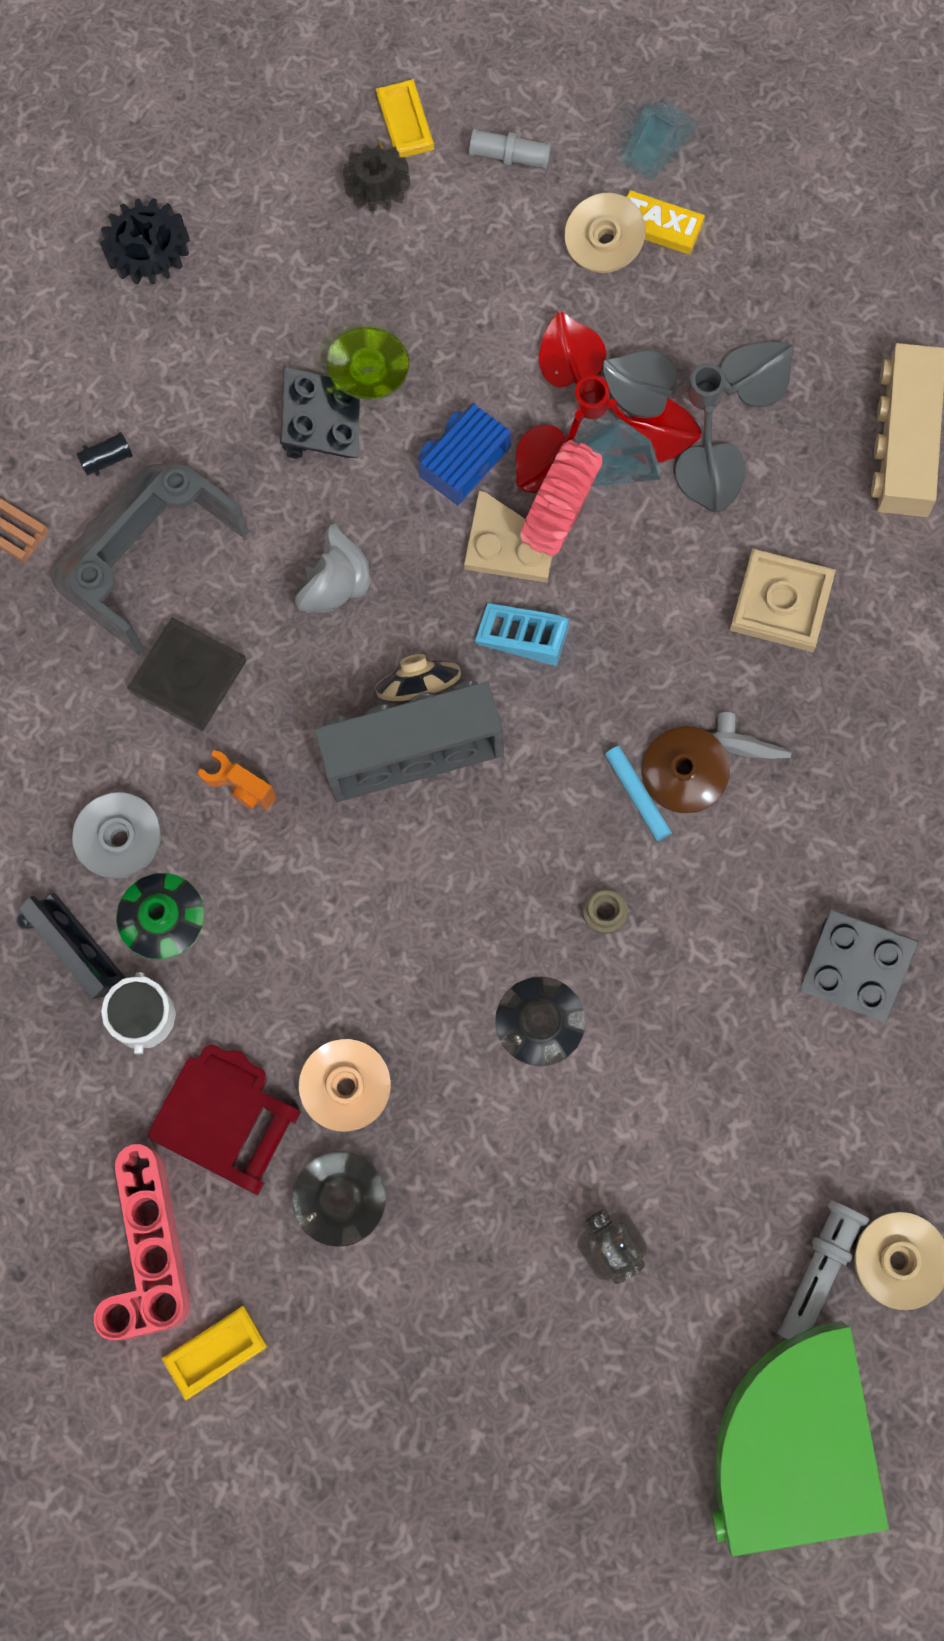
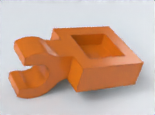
[197,750,277,811]

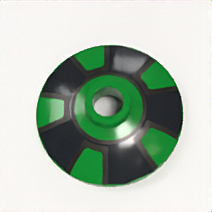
[116,873,204,959]

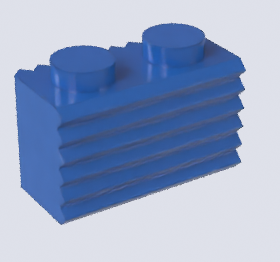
[418,403,511,506]

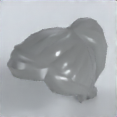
[295,523,371,614]

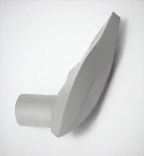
[712,712,792,759]

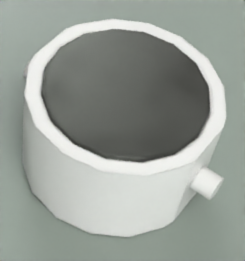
[101,972,176,1054]

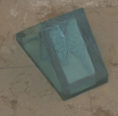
[621,102,699,181]
[580,419,662,487]

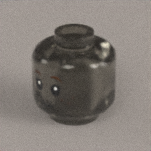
[577,1209,648,1284]

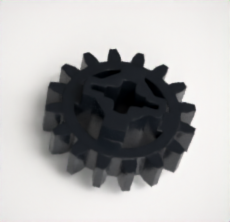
[100,198,190,284]

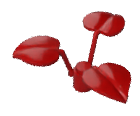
[515,311,701,493]

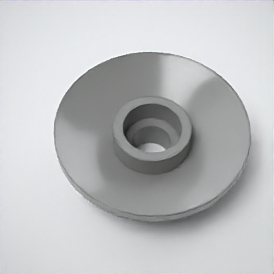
[72,792,161,879]

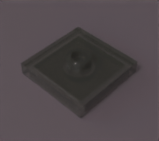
[127,617,247,732]

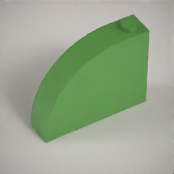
[711,1321,889,1557]

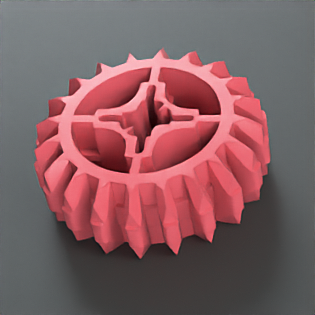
[520,440,602,556]

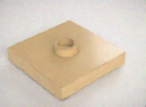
[730,548,836,652]

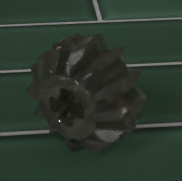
[343,141,411,215]

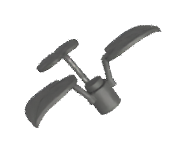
[603,342,794,512]

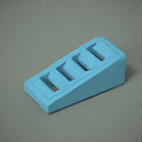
[475,603,570,666]

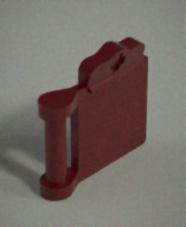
[148,1045,301,1196]

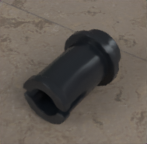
[76,432,133,476]

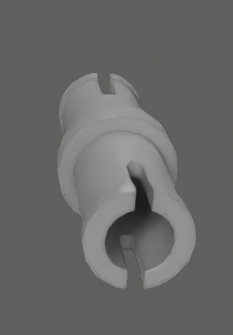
[469,128,552,170]

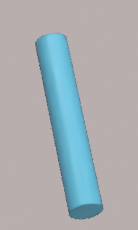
[605,746,672,842]

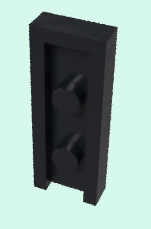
[16,893,126,999]

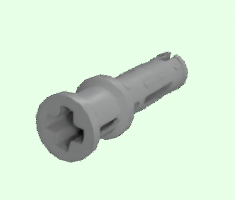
[777,1200,869,1339]

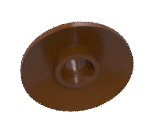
[642,726,730,813]

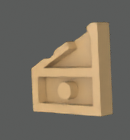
[464,491,553,583]

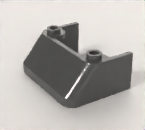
[51,464,249,655]

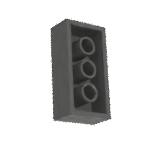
[315,681,504,803]

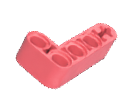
[94,1144,190,1340]

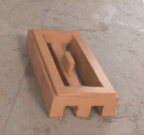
[0,498,49,564]

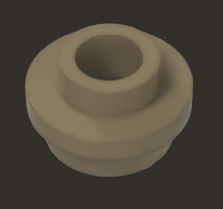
[583,889,628,934]

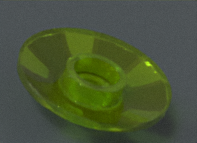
[327,327,409,400]

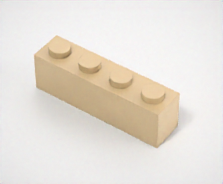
[871,343,944,517]

